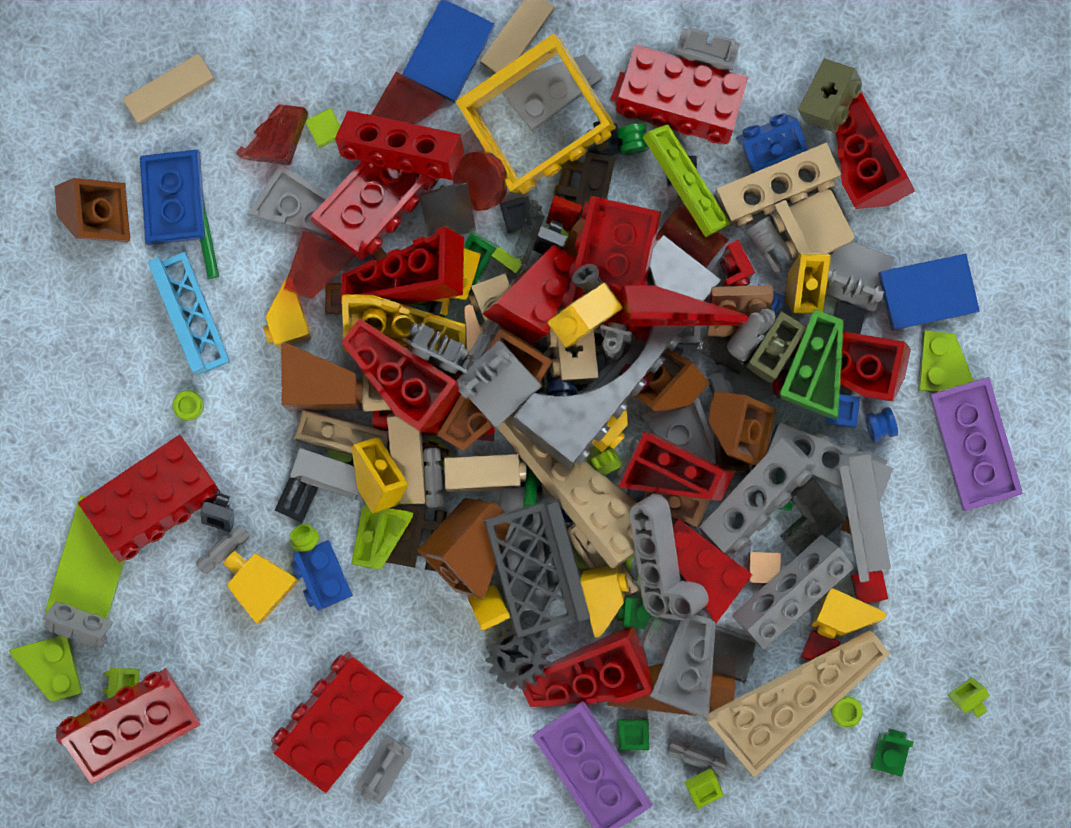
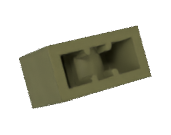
[798,58,862,133]
[745,311,807,384]

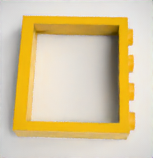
[455,33,616,194]

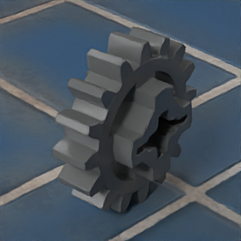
[485,622,553,690]

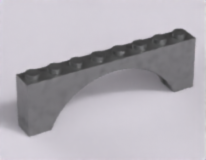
[511,235,721,470]

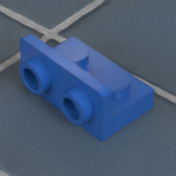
[736,113,808,174]
[291,540,353,611]

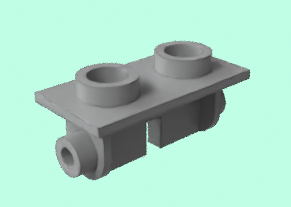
[676,27,740,70]
[600,322,633,360]
[43,601,113,648]
[354,735,413,804]

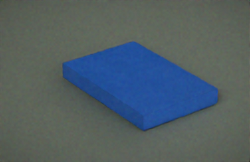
[402,0,495,103]
[140,149,205,245]
[878,254,980,331]

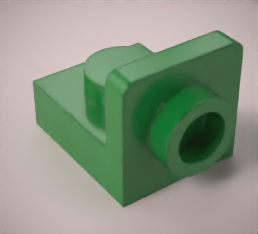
[617,597,660,631]
[871,729,914,777]

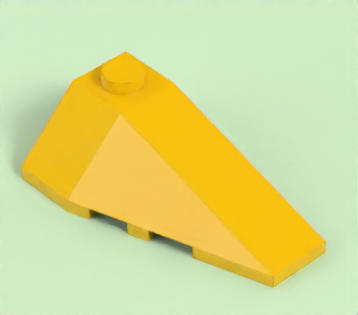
[342,295,465,353]

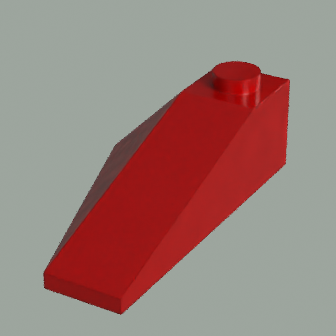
[836,91,915,209]
[619,280,748,327]
[341,318,461,432]
[790,325,911,402]
[522,626,653,707]

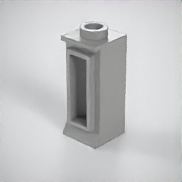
[289,448,362,501]

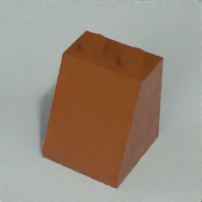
[281,344,363,412]
[417,498,510,600]

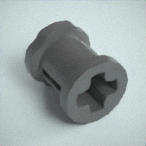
[572,264,610,296]

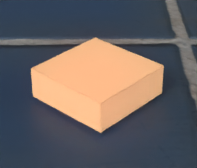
[749,552,781,583]

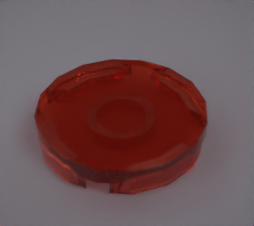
[453,151,508,211]

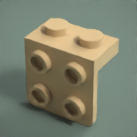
[772,189,854,259]

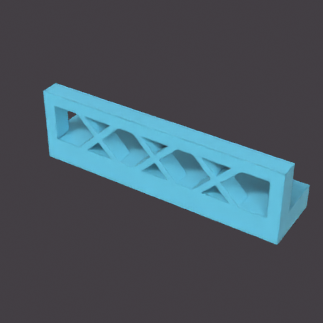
[148,252,230,376]

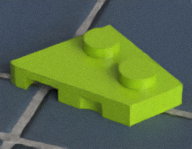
[918,331,974,393]
[351,505,413,570]
[9,636,83,702]

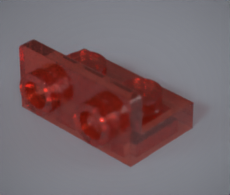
[656,203,729,268]

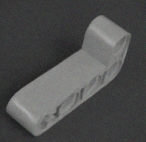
[630,494,709,620]

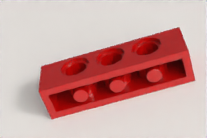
[335,110,464,181]

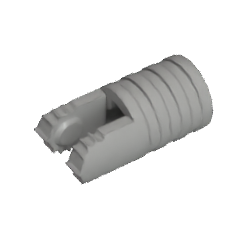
[746,217,797,275]
[727,308,776,361]

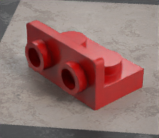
[720,240,755,287]

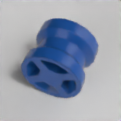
[865,407,898,442]

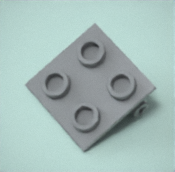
[826,242,895,313]
[403,322,468,375]
[456,340,542,428]

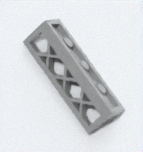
[839,450,891,582]

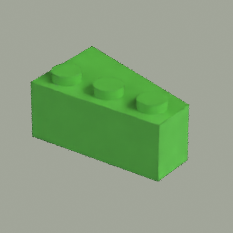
[780,309,844,421]

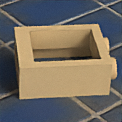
[444,454,526,493]

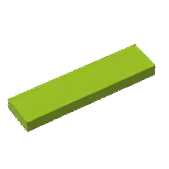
[643,124,731,237]

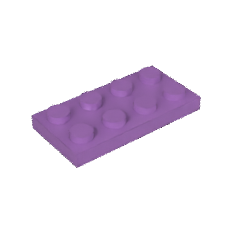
[929,377,1023,511]
[532,701,653,828]

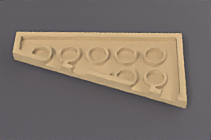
[497,410,638,569]
[704,630,890,778]

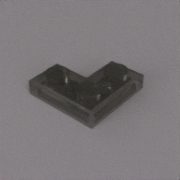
[780,477,846,557]

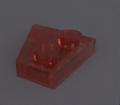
[371,72,446,124]
[236,104,309,165]
[283,231,356,299]

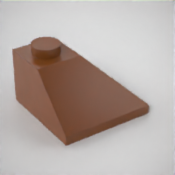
[54,178,130,242]
[630,348,710,412]
[708,391,777,466]

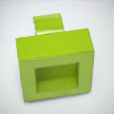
[585,446,622,476]
[103,668,140,699]
[947,677,990,718]

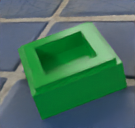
[618,719,649,751]

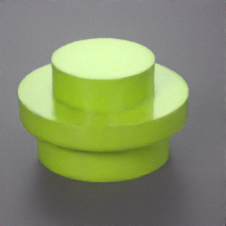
[290,524,320,552]

